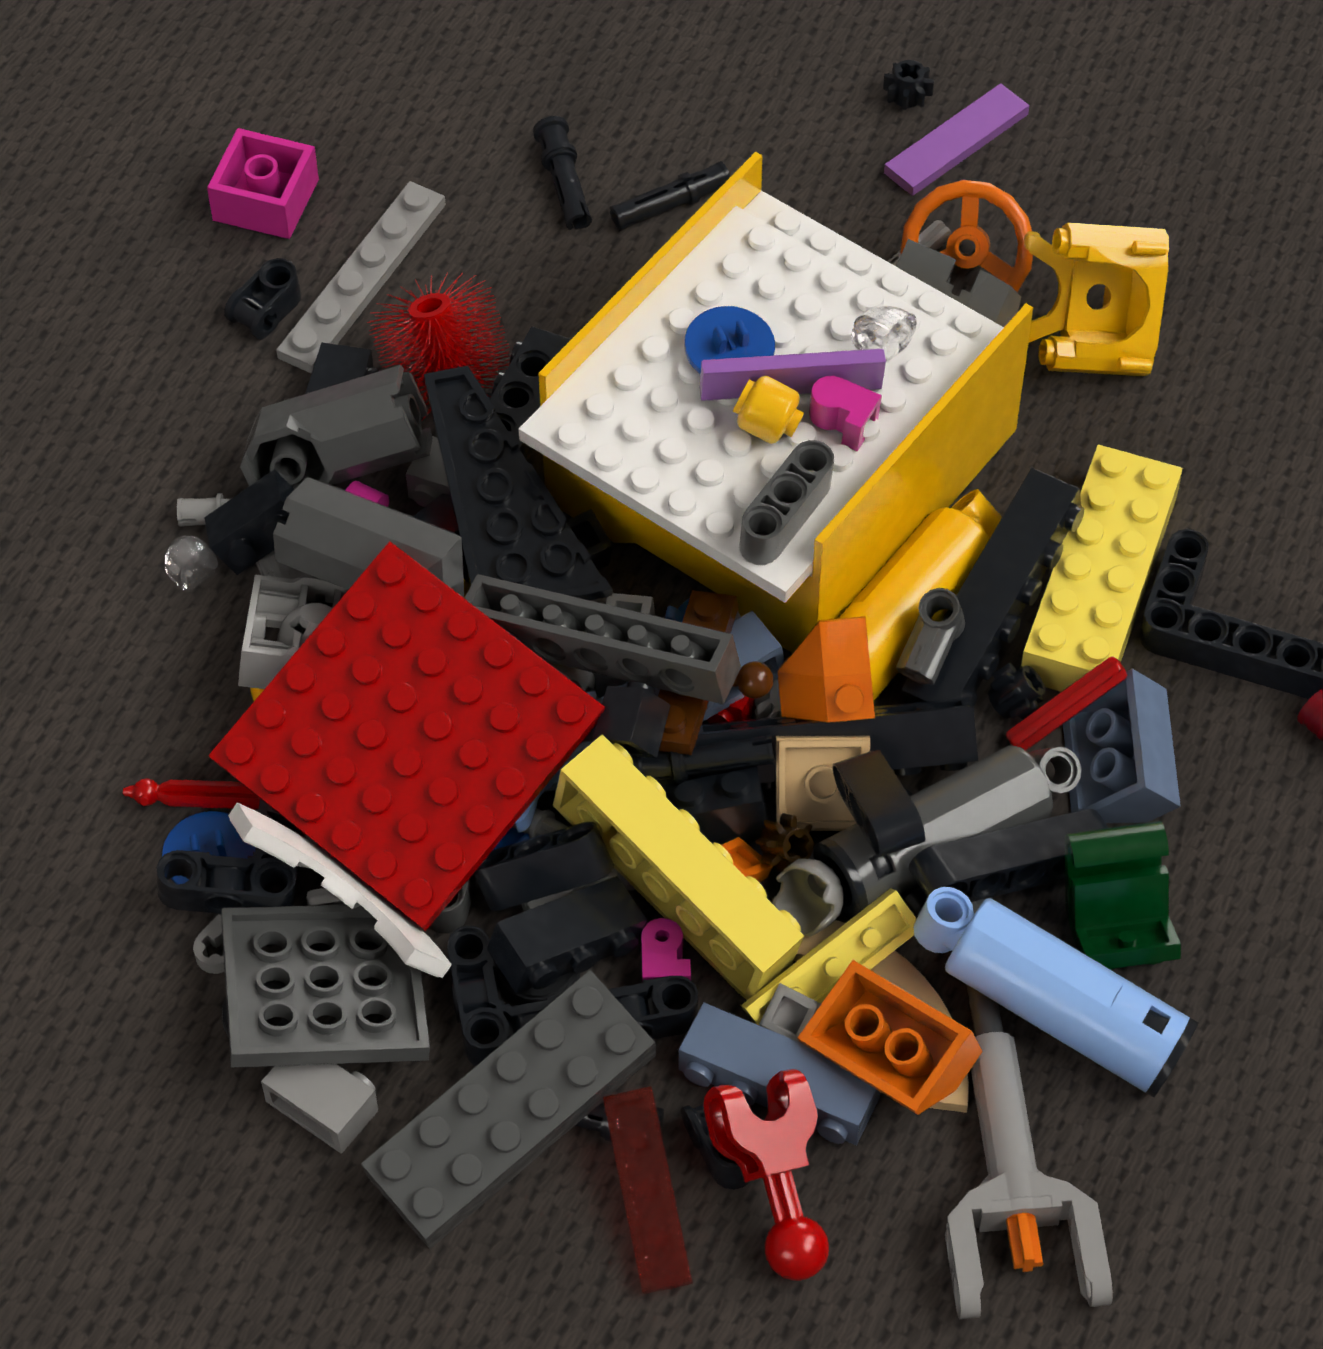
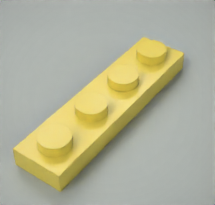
[740,888,916,1025]

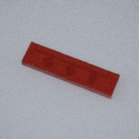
[603,1086,693,1294]

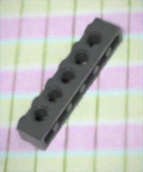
[465,574,741,705]

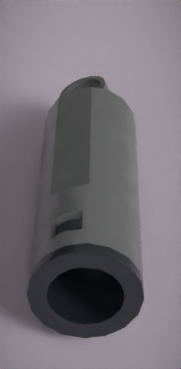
[813,745,1081,919]

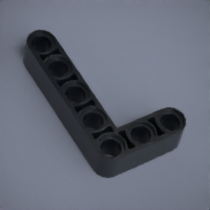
[1140,529,1323,699]

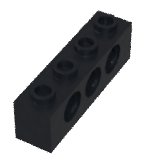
[490,326,571,461]

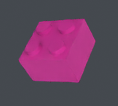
[207,128,319,239]

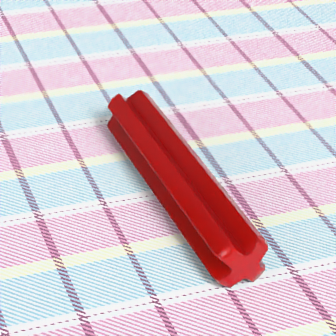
[1006,656,1128,751]

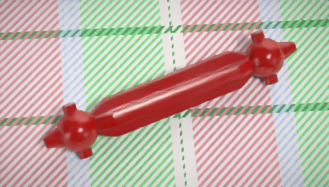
[123,778,260,809]

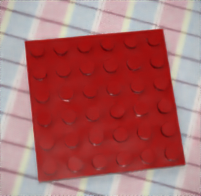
[208,541,605,932]

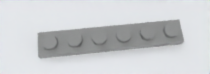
[277,181,446,374]

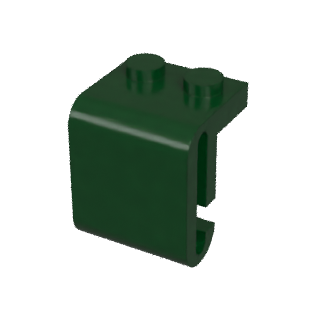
[1065,821,1181,970]

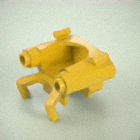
[1024,223,1169,376]

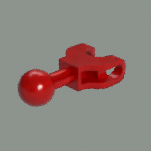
[704,1069,829,1281]

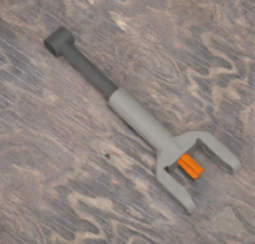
[945,897,1113,1319]

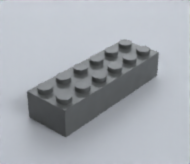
[361,970,656,1249]

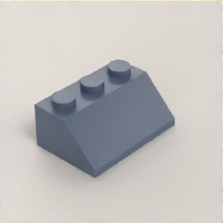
[1063,669,1181,823]

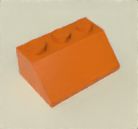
[797,960,983,1115]

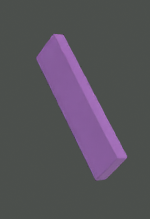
[884,83,1029,196]
[699,349,886,401]

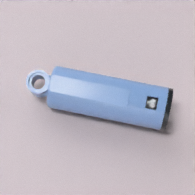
[913,887,1198,1097]

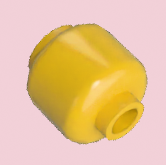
[733,376,804,444]

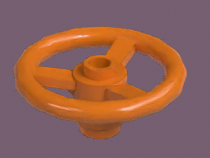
[900,180,1033,292]

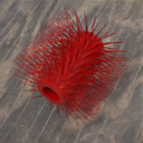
[367,272,511,421]

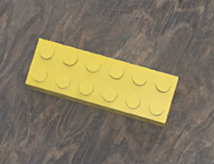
[1021,445,1183,692]
[553,734,804,1000]

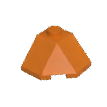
[777,616,875,723]

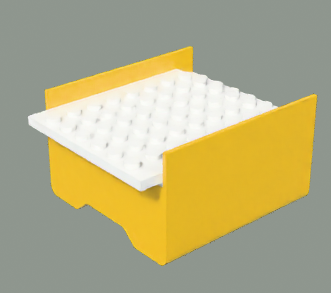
[519,152,1033,653]

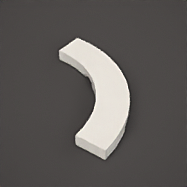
[228,802,452,978]

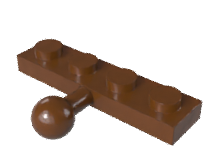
[658,590,773,755]

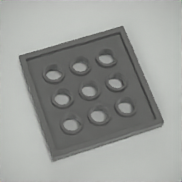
[221,905,430,1067]

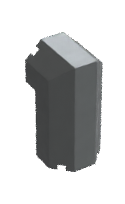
[240,365,433,489]
[273,477,464,598]

